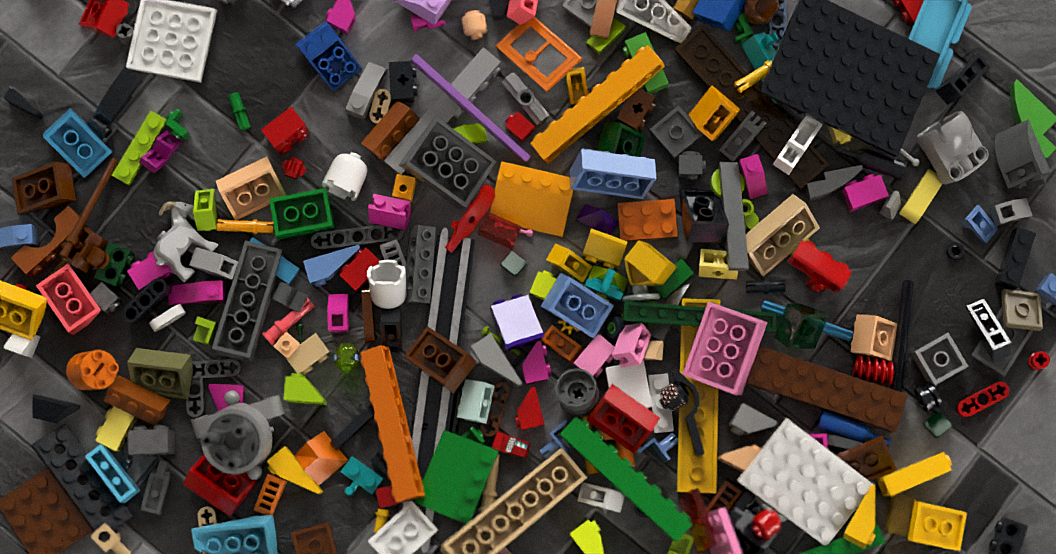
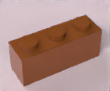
[361,100,420,162]
[104,375,171,426]

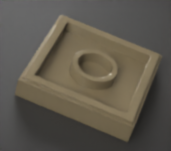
[1001,289,1043,331]

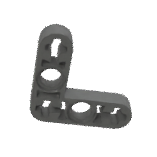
[186,359,242,418]

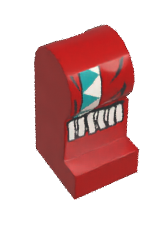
[492,432,531,458]

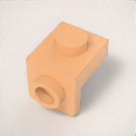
[274,332,300,358]

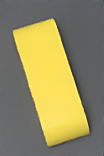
[899,169,942,224]

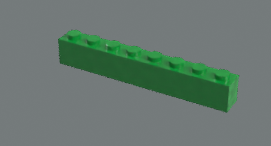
[560,417,693,543]

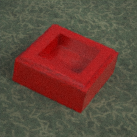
[376,486,399,508]

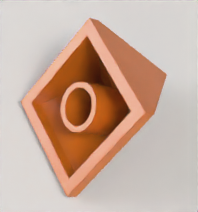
[294,431,349,486]

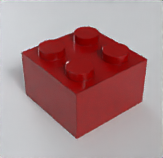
[261,107,310,155]

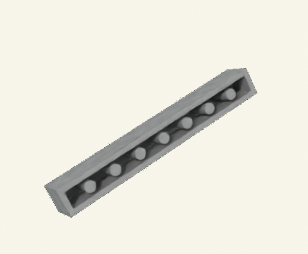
[384,47,501,176]

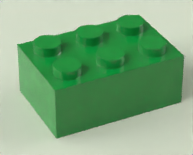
[269,188,335,239]

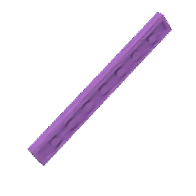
[410,54,531,162]

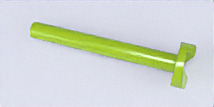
[481,326,521,356]

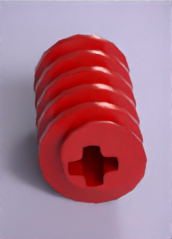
[851,355,894,386]

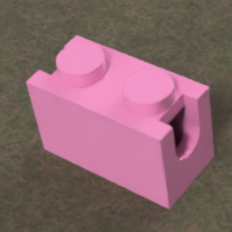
[612,322,651,367]
[573,333,615,378]

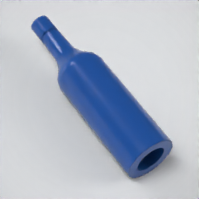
[817,409,891,447]

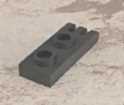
[719,111,767,162]

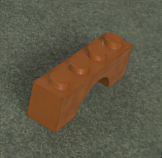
[11,206,88,277]

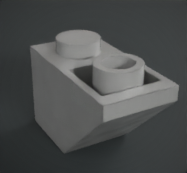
[989,198,1032,227]
[189,248,238,280]

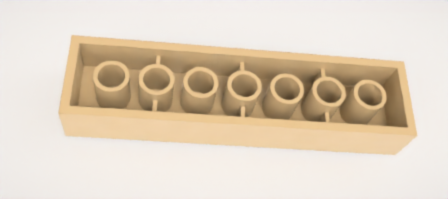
[440,448,587,554]

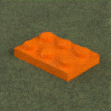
[617,199,678,241]

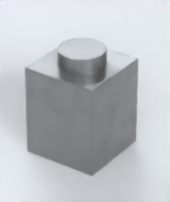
[90,282,122,314]

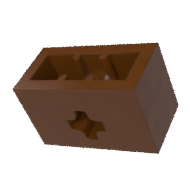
[616,88,656,131]

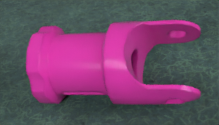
[411,13,445,31]

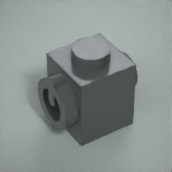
[678,151,706,181]

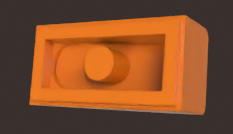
[541,325,584,364]

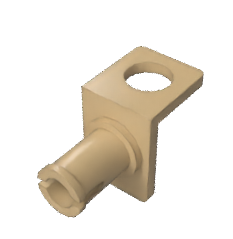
[91,523,131,554]

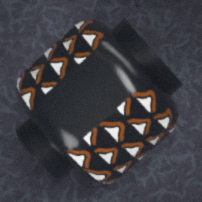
[659,382,689,411]

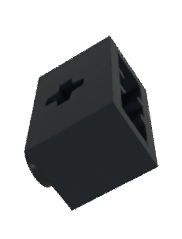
[389,61,418,104]

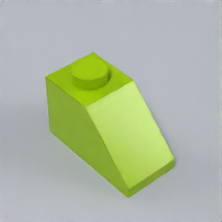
[453,123,488,146]
[193,189,217,231]

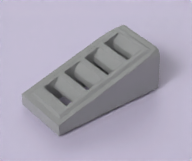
[880,191,901,220]
[379,239,407,273]

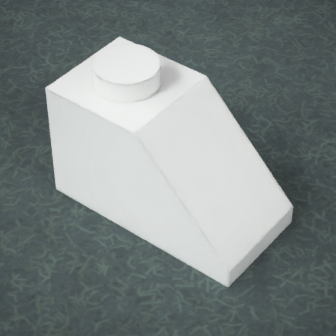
[4,334,40,358]
[577,482,625,513]

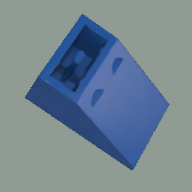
[295,22,362,91]

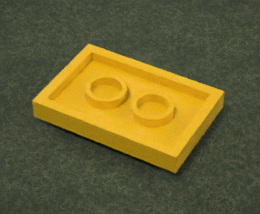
[908,501,967,551]

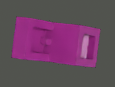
[139,131,182,173]

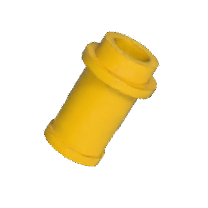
[373,508,391,533]

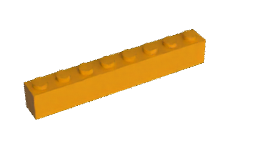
[530,45,665,164]

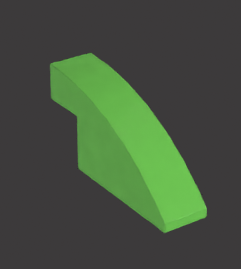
[1010,80,1056,159]

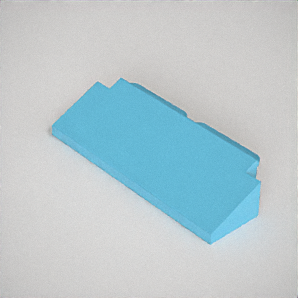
[908,0,972,90]

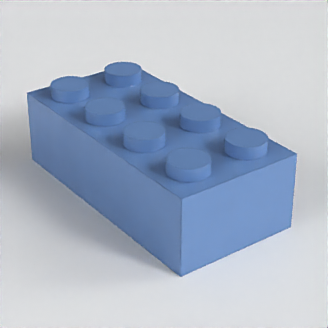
[570,149,656,199]

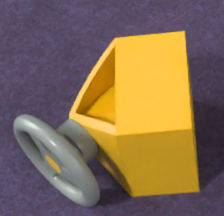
[622,240,677,302]

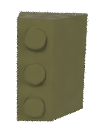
[127,348,193,399]

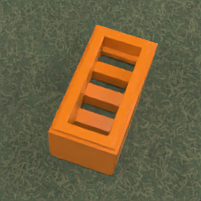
[254,474,287,515]

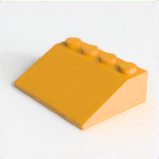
[488,161,574,237]

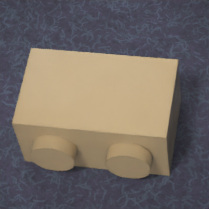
[285,333,330,375]

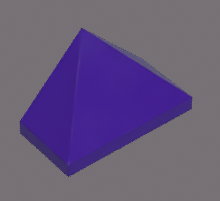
[576,203,618,235]

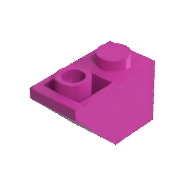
[325,0,357,35]
[327,294,350,333]
[522,341,552,385]

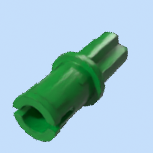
[228,93,250,130]

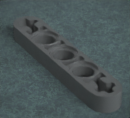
[311,225,405,251]

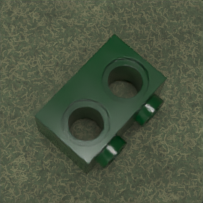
[94,242,135,288]

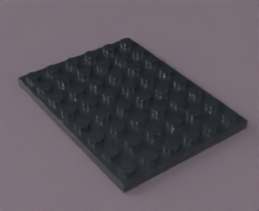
[759,0,940,157]

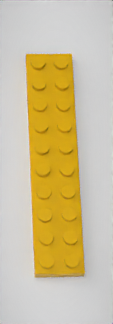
[677,298,720,493]

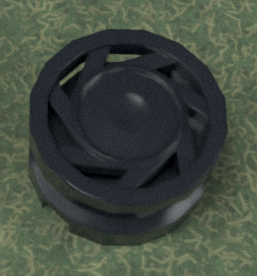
[914,382,942,413]

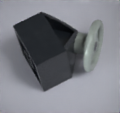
[732,495,787,554]

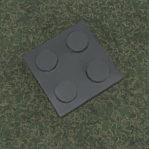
[649,105,703,159]

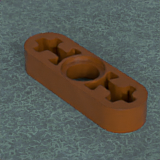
[361,287,376,343]
[481,382,510,437]

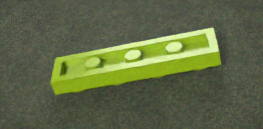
[112,110,167,186]

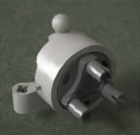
[191,390,285,480]

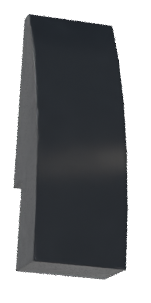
[94,67,143,126]

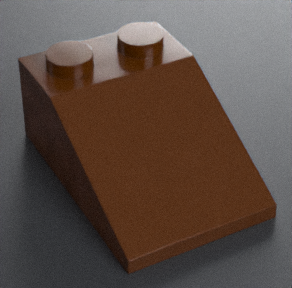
[12,162,76,215]
[404,326,477,393]

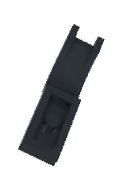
[671,370,705,457]

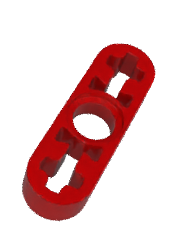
[956,382,1009,417]

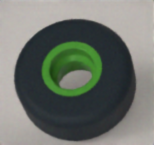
[604,316,625,340]

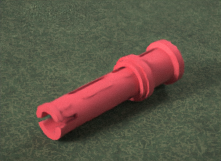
[262,298,315,346]

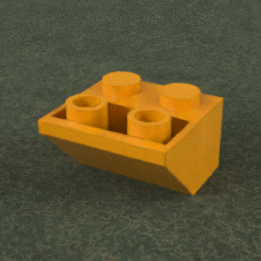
[688,85,741,141]

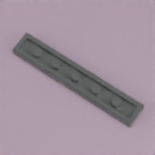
[718,162,749,271]

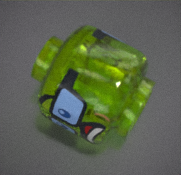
[334,343,359,373]

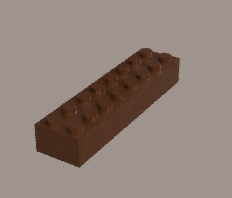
[745,346,908,433]

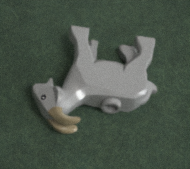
[153,201,218,282]

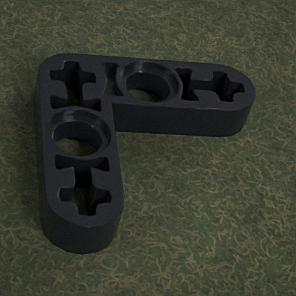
[727,488,755,526]

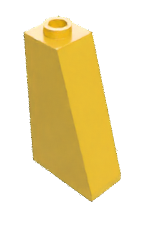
[876,452,952,497]

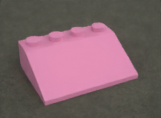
[683,302,768,395]

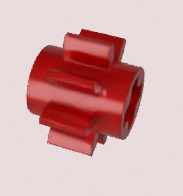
[281,157,306,180]

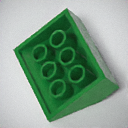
[414,430,498,524]

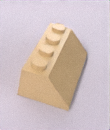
[746,194,820,277]

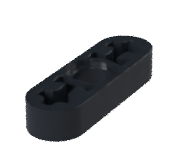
[330,405,375,451]

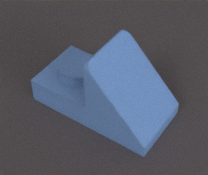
[962,205,998,243]

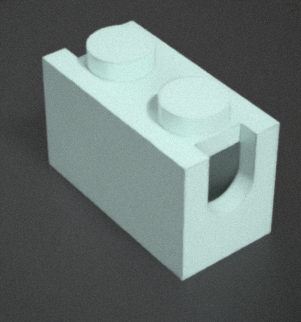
[457,379,495,424]

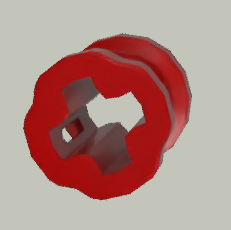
[1028,351,1050,370]

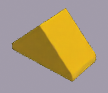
[565,67,588,104]

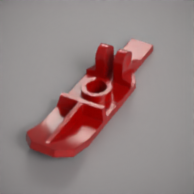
[445,185,495,253]

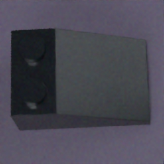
[679,189,729,243]

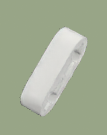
[149,304,186,332]

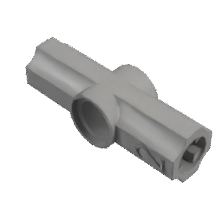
[502,72,550,126]

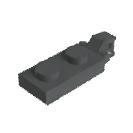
[141,459,171,515]

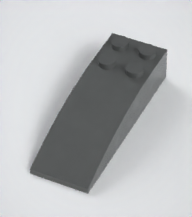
[212,241,282,364]

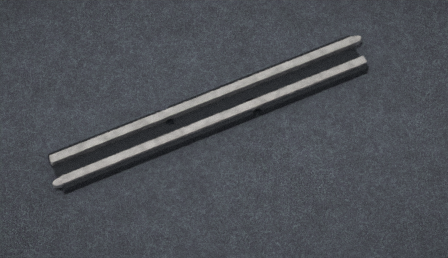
[398,228,475,553]

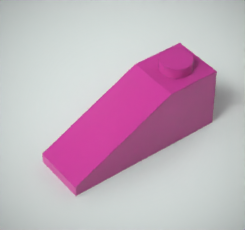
[168,280,227,306]

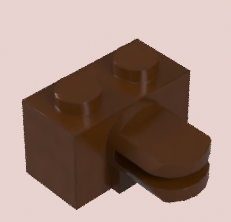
[62,226,110,273]

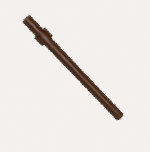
[60,158,118,258]

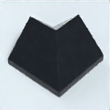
[32,394,81,423]

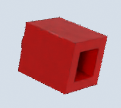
[505,112,535,144]

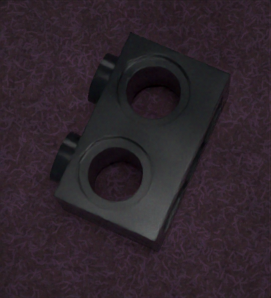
[988,518,1028,554]

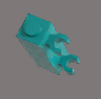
[742,32,779,103]

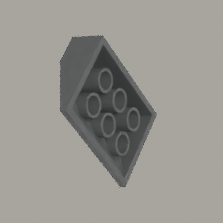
[399,116,497,210]

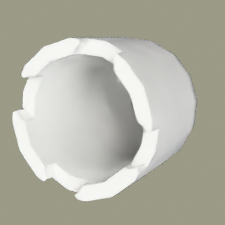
[322,152,367,201]
[367,260,407,309]

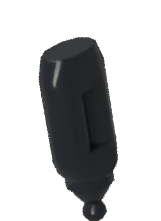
[121,437,132,473]

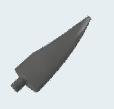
[646,275,695,344]

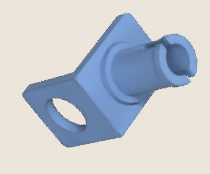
[540,418,570,459]
[634,433,678,463]

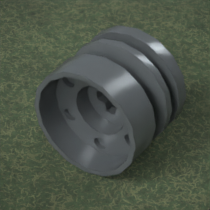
[556,368,600,418]

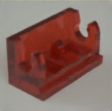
[478,211,521,250]

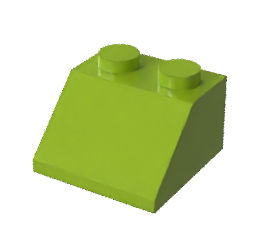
[283,373,327,405]

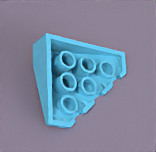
[191,515,278,554]

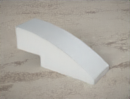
[773,115,823,175]

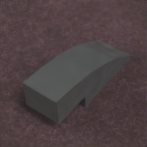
[805,165,863,201]

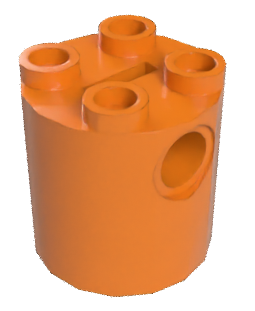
[66,350,119,391]

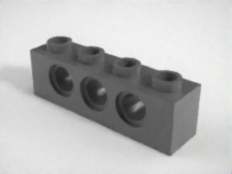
[404,225,436,305]

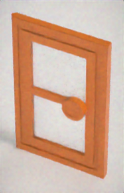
[496,17,582,92]

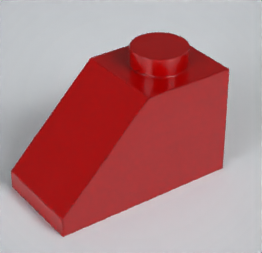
[514,387,544,431]

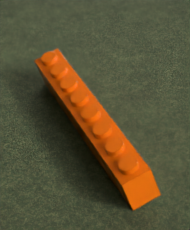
[361,345,425,503]

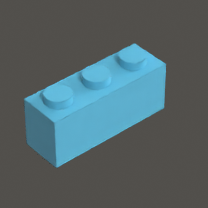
[85,444,141,503]

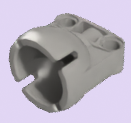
[917,111,989,185]

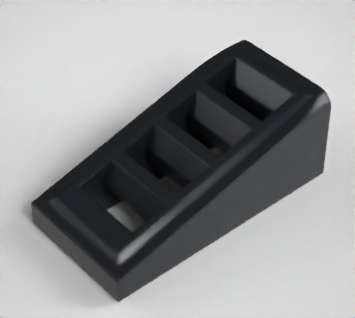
[4,86,43,119]

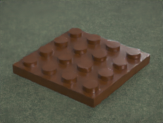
[0,463,93,554]

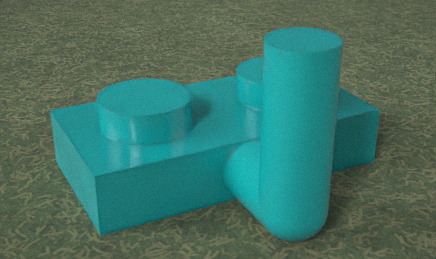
[584,269,623,302]
[341,456,384,495]

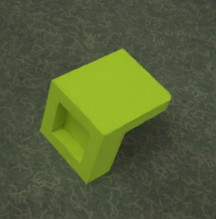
[193,317,219,346]

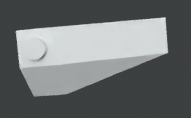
[615,0,691,43]

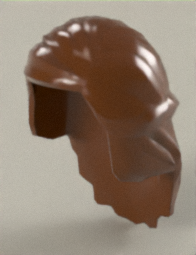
[744,0,779,26]

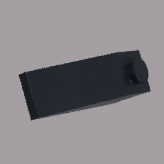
[936,52,990,105]
[966,299,1012,362]

